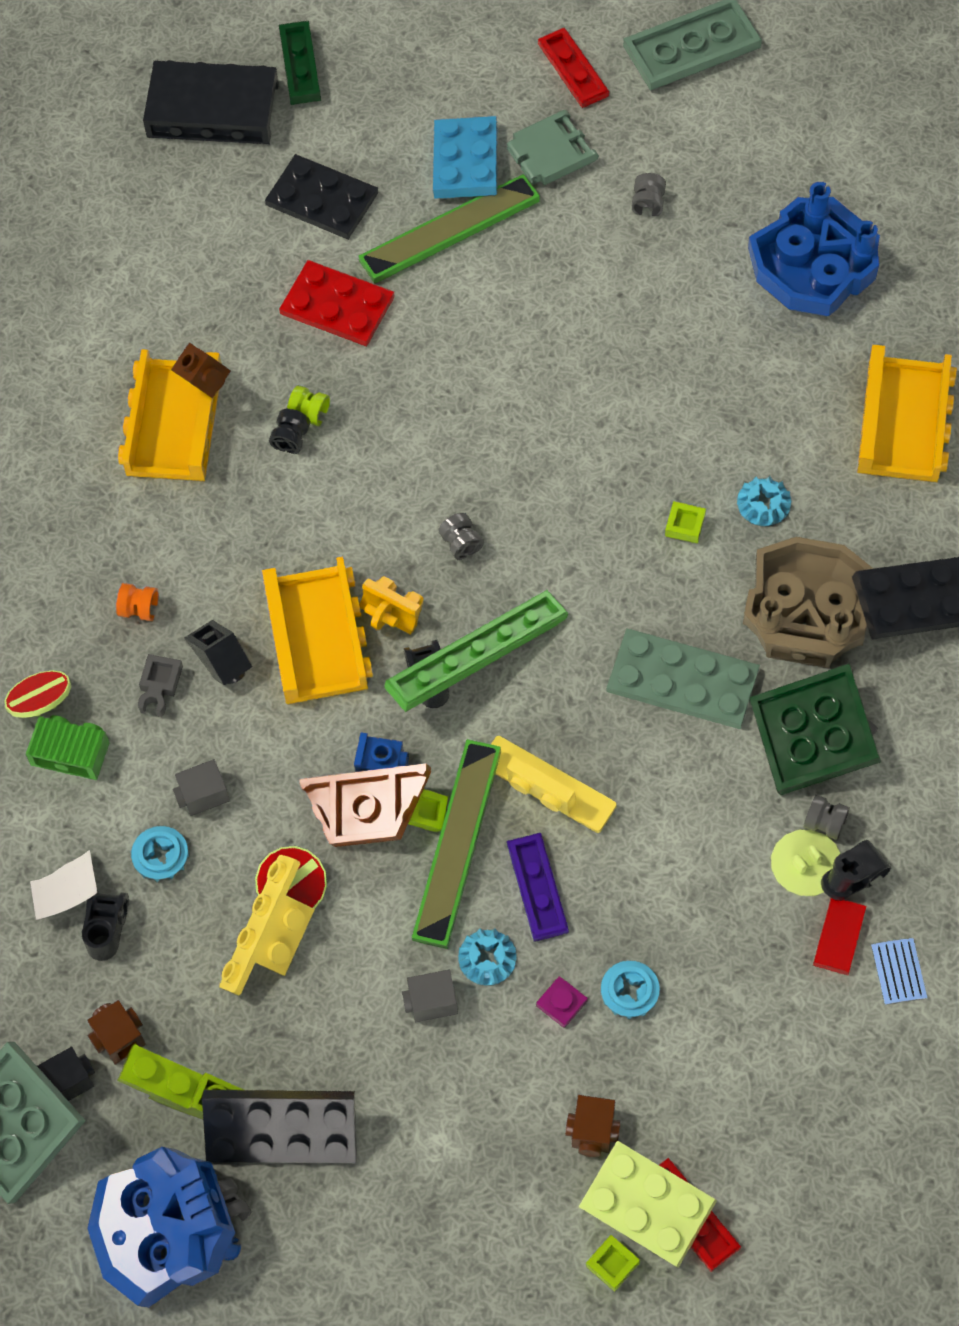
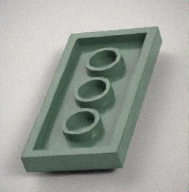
[623,0,762,91]
[606,628,760,730]

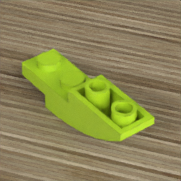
[117,1044,244,1120]

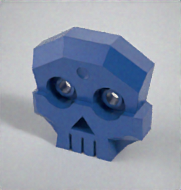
[748,182,880,316]
[87,1147,241,1308]

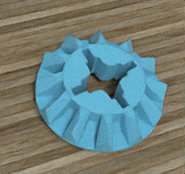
[737,476,791,526]
[131,826,189,882]
[458,928,517,985]
[601,961,660,1019]

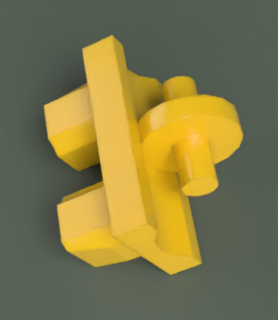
[359,576,424,635]

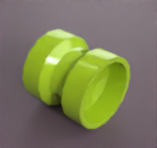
[287,385,330,426]

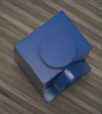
[354,732,409,772]

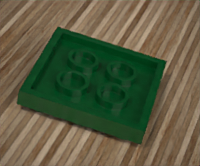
[749,664,881,796]

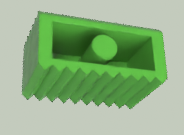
[26,715,110,780]

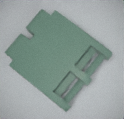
[506,110,599,185]

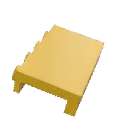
[857,344,957,482]
[118,349,222,481]
[262,556,373,704]

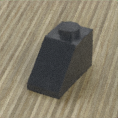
[184,620,253,685]

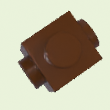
[171,343,231,398]
[87,1000,146,1065]
[565,1095,621,1157]

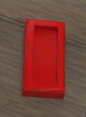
[813,898,867,975]

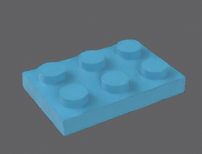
[433,116,497,199]

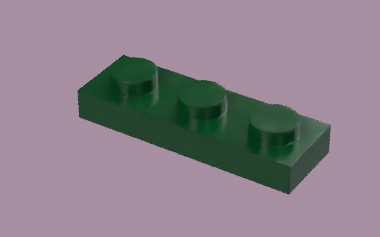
[279,20,321,105]

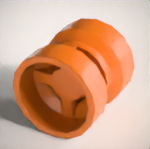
[116,583,159,621]

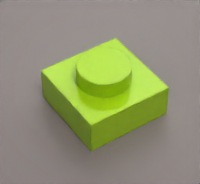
[665,501,706,544]
[408,789,448,832]
[586,1235,640,1292]

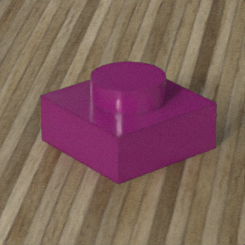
[536,976,588,1028]

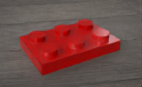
[279,260,395,347]

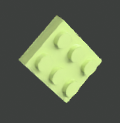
[579,1141,717,1268]

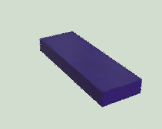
[506,833,569,942]

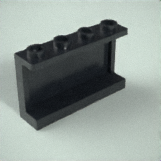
[143,60,279,145]

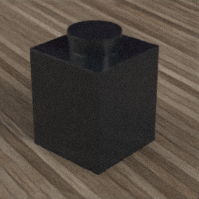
[37,1046,95,1101]

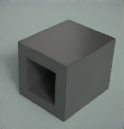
[173,759,230,816]
[402,969,458,1023]

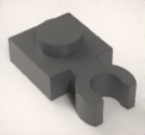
[138,654,183,717]

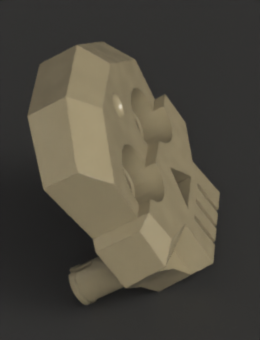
[743,537,874,668]

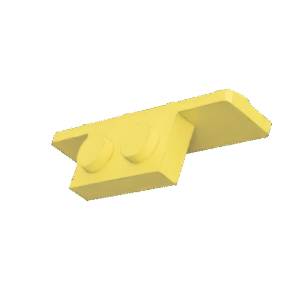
[491,736,616,833]
[219,855,315,996]

